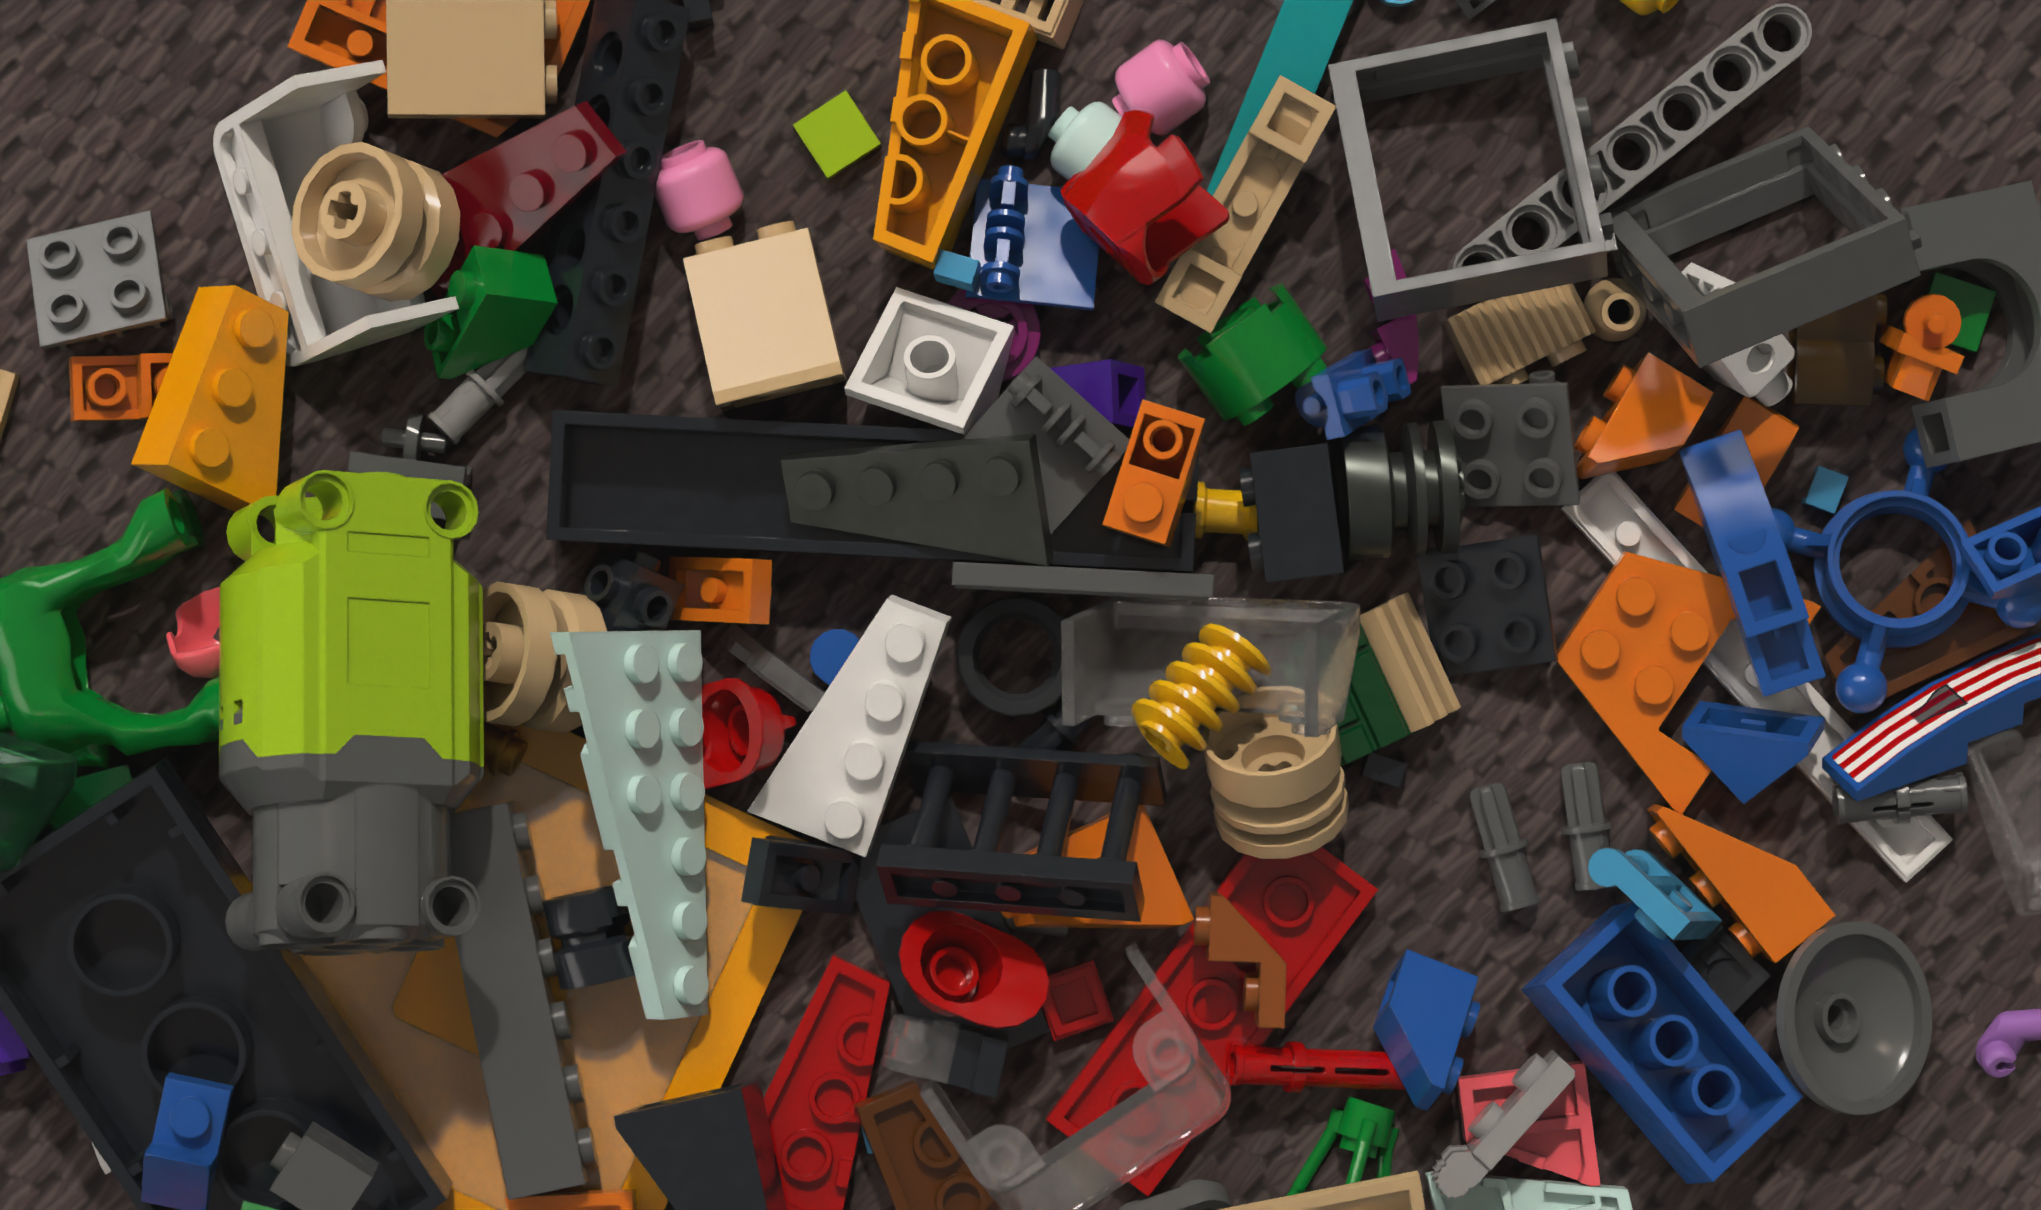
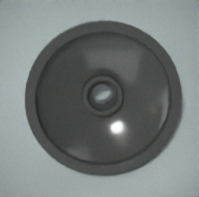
[1776,921,1932,1115]

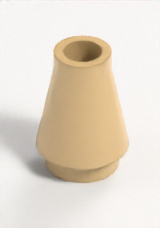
[1583,278,1647,342]

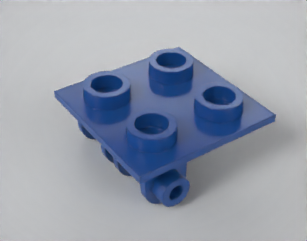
[966,165,1099,311]

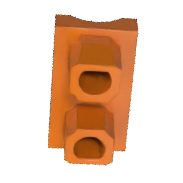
[1879,293,1965,402]

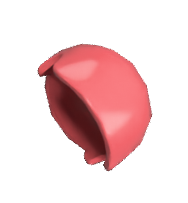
[166,587,220,678]

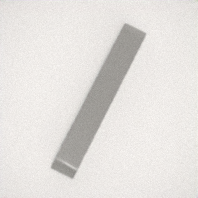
[1447,3,1812,303]

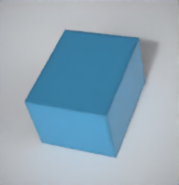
[933,249,982,292]
[1801,466,1849,515]

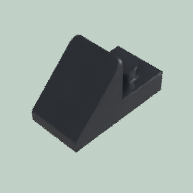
[741,835,862,915]

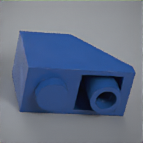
[1373,949,1481,1111]

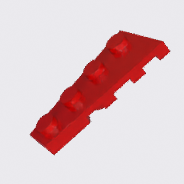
[763,954,891,1210]

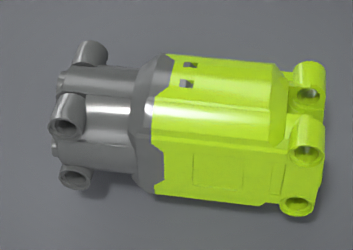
[219,470,484,956]

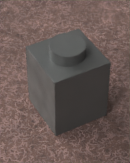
[269,1121,379,1210]

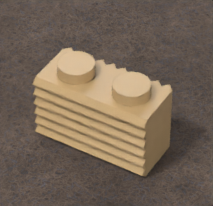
[1442,283,1596,385]

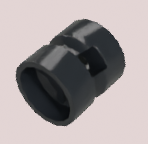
[543,885,635,990]

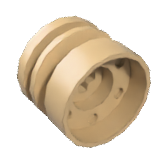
[1203,688,1349,859]

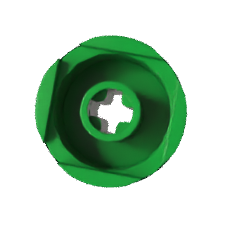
[1178,283,1327,426]

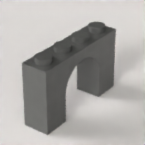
[1897,180,2041,468]

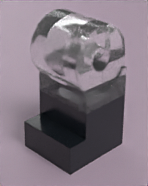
[881,1014,1009,1098]

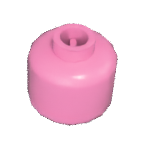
[1112,39,1210,136]
[654,140,744,240]

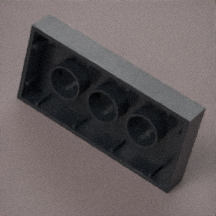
[0,757,453,1210]

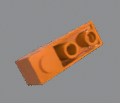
[1647,804,1836,963]

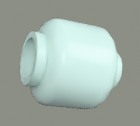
[1048,102,1122,180]

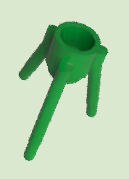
[1286,1096,1400,1196]

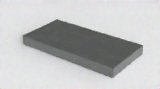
[952,561,1214,601]

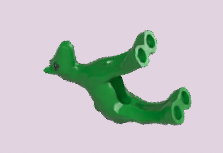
[0,487,219,777]

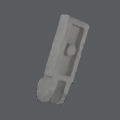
[1431,1049,1576,1200]

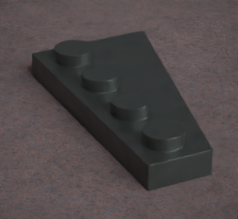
[781,434,1054,566]

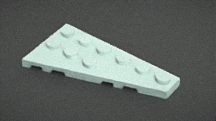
[550,630,709,1020]

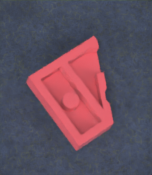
[1456,1061,1601,1187]

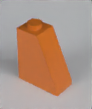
[1001,805,1194,929]

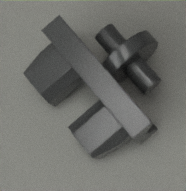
[348,412,473,519]

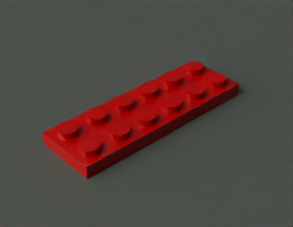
[1046,847,1379,1197]

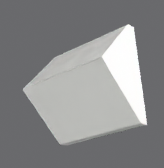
[844,287,1015,435]

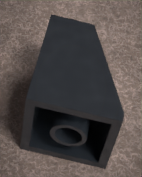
[613,1080,788,1210]

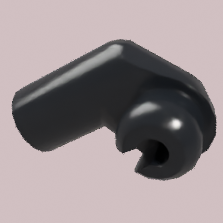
[1002,69,1062,163]

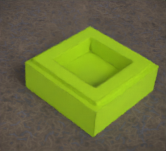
[793,90,881,180]

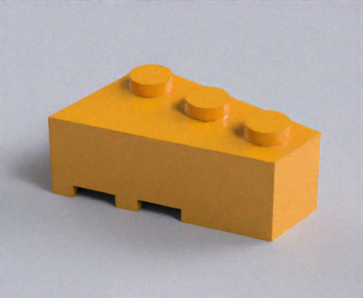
[131,285,289,512]

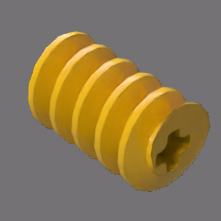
[1131,623,1272,769]

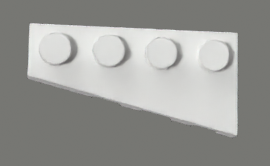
[747,595,952,857]

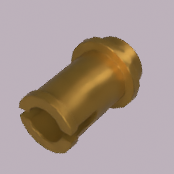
[484,722,528,777]

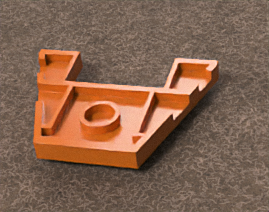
[1556,551,1821,814]

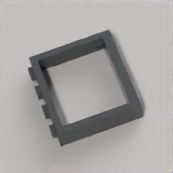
[1328,18,1618,322]
[1599,126,1922,368]

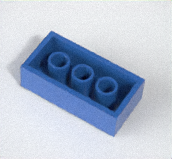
[1521,901,1803,1184]

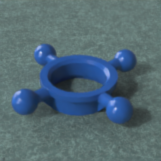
[1771,427,2041,713]

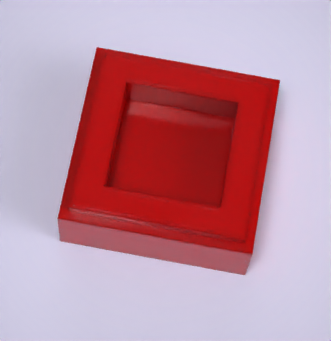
[1042,959,1114,1041]

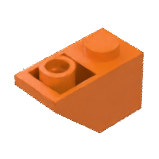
[1574,352,1714,479]
[1102,399,1206,548]

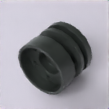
[1335,420,1465,560]

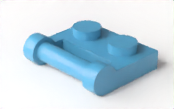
[1588,848,1722,940]

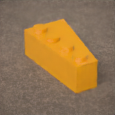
[873,0,1038,270]

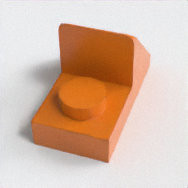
[668,556,772,625]

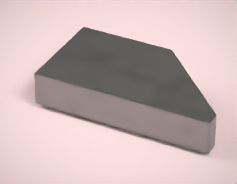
[720,623,826,712]

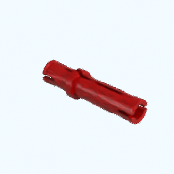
[1226,1041,1406,1093]

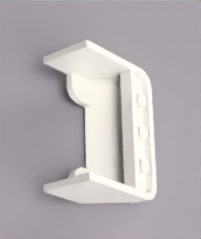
[213,60,459,367]

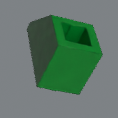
[424,245,558,380]

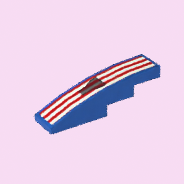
[1822,633,2041,801]

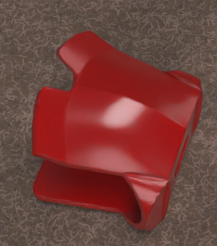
[1061,110,1230,285]

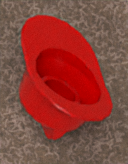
[702,678,796,789]
[899,910,1049,1029]

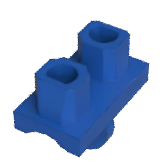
[1295,348,1411,440]

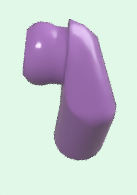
[1976,1008,2041,1078]

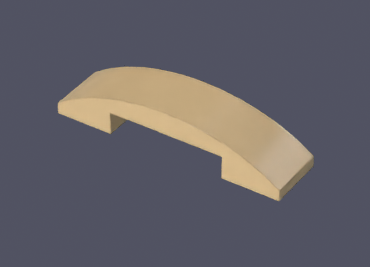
[1155,75,1337,333]

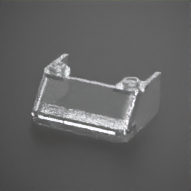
[1061,596,1360,737]
[920,942,1231,1210]

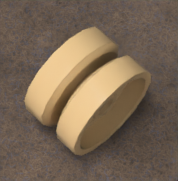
[291,142,461,302]
[483,581,607,733]

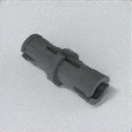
[1832,772,1968,825]

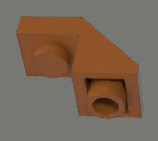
[1194,892,1287,1028]

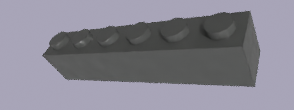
[450,800,598,1200]

